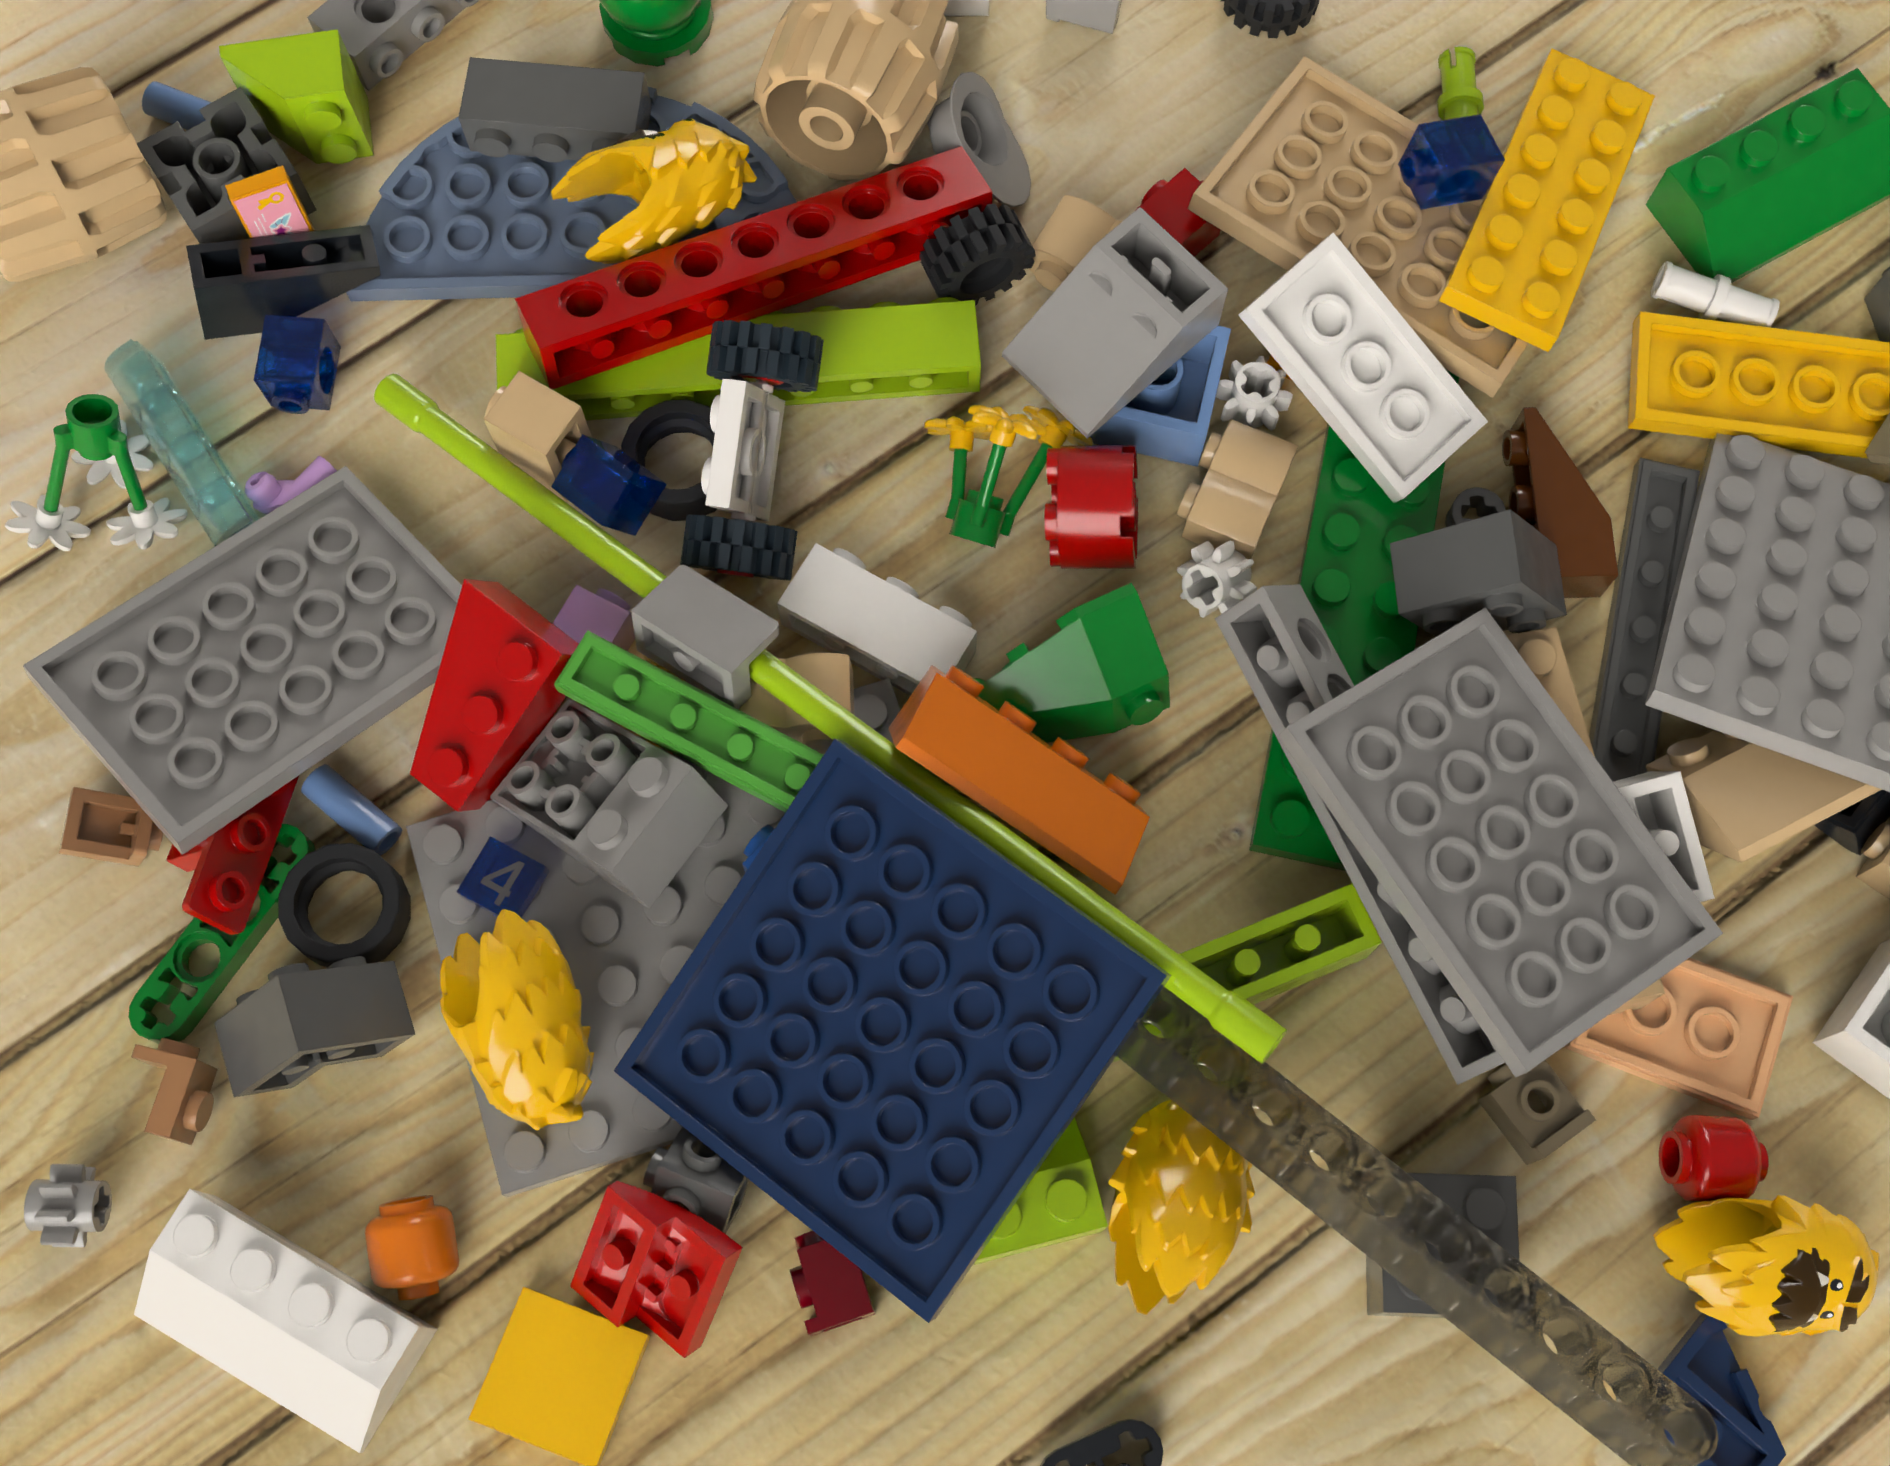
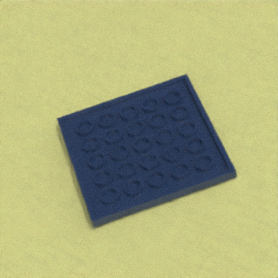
[614,739,1172,1323]

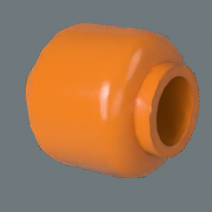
[365,1195,459,1300]

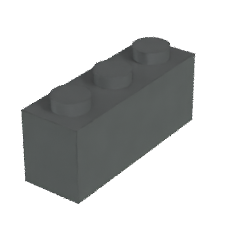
[458,57,652,163]

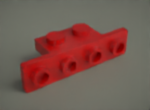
[166,776,299,935]

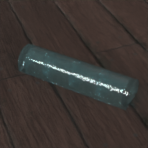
[104,339,260,547]

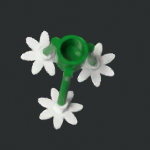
[5,394,188,551]

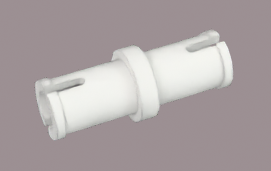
[1650,261,1780,327]

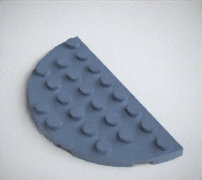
[346,87,796,302]

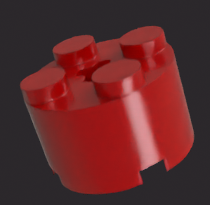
[1044,445,1138,569]

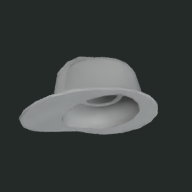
[927,72,1031,207]

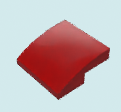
[570,1181,743,1358]

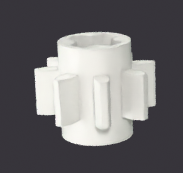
[1216,356,1293,431]
[1177,540,1257,618]

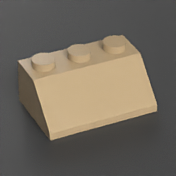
[1646,730,1882,863]

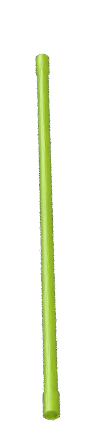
[374,374,1287,1064]

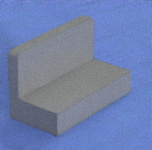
[631,565,779,709]

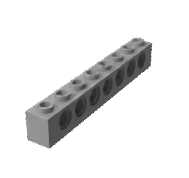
[1215,584,1505,1085]

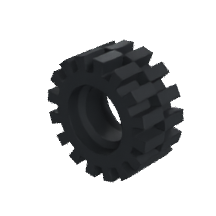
[919,204,1036,305]

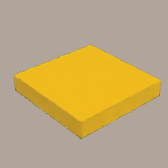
[468,1287,651,1466]

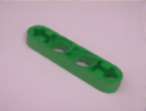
[128,824,316,1044]

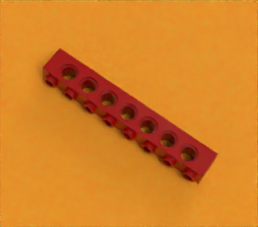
[515,146,992,390]

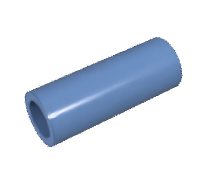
[142,81,212,130]
[301,764,402,856]

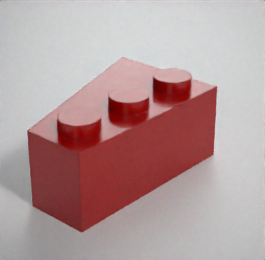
[410,579,579,812]

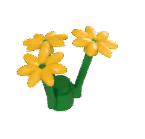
[924,405,1093,548]

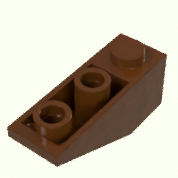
[1502,407,1618,598]

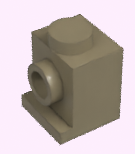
[1478,1060,1596,1165]

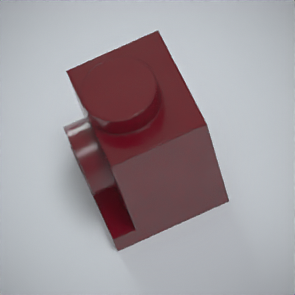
[790,1231,875,1336]

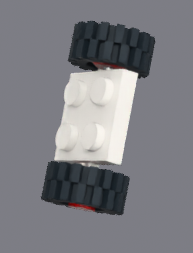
[680,320,824,581]

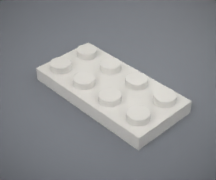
[1238,232,1488,503]

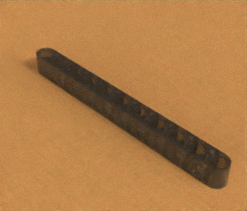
[1117,987,1719,1466]

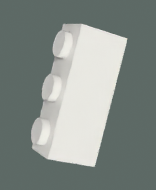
[777,543,977,696]

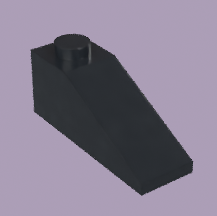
[186,225,381,340]

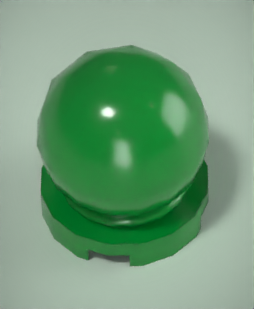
[599,0,713,67]

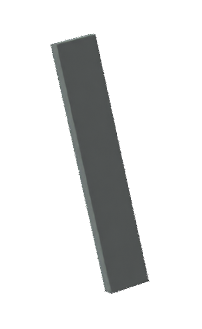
[1589,458,1700,782]

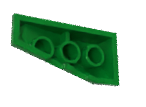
[974,583,1170,743]

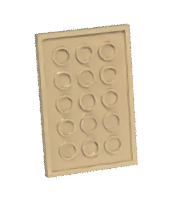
[1187,56,1600,398]

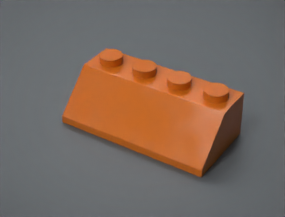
[889,665,1150,895]

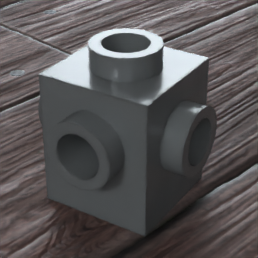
[643,1126,749,1234]

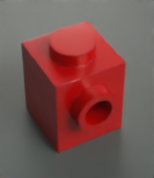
[1136,168,1221,257]

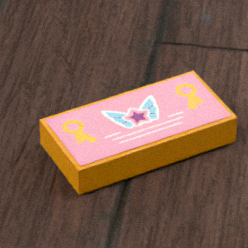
[225,165,315,238]

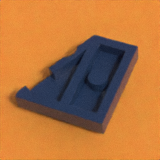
[1626,1313,1786,1466]

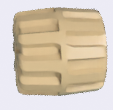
[753,0,959,182]
[0,67,167,282]

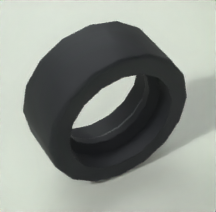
[621,399,717,521]
[278,843,411,967]

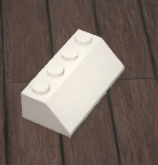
[134,1189,437,1453]

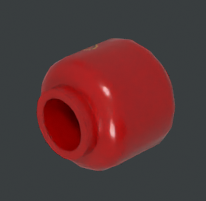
[1658,1115,1769,1202]

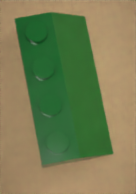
[1646,68,1890,283]

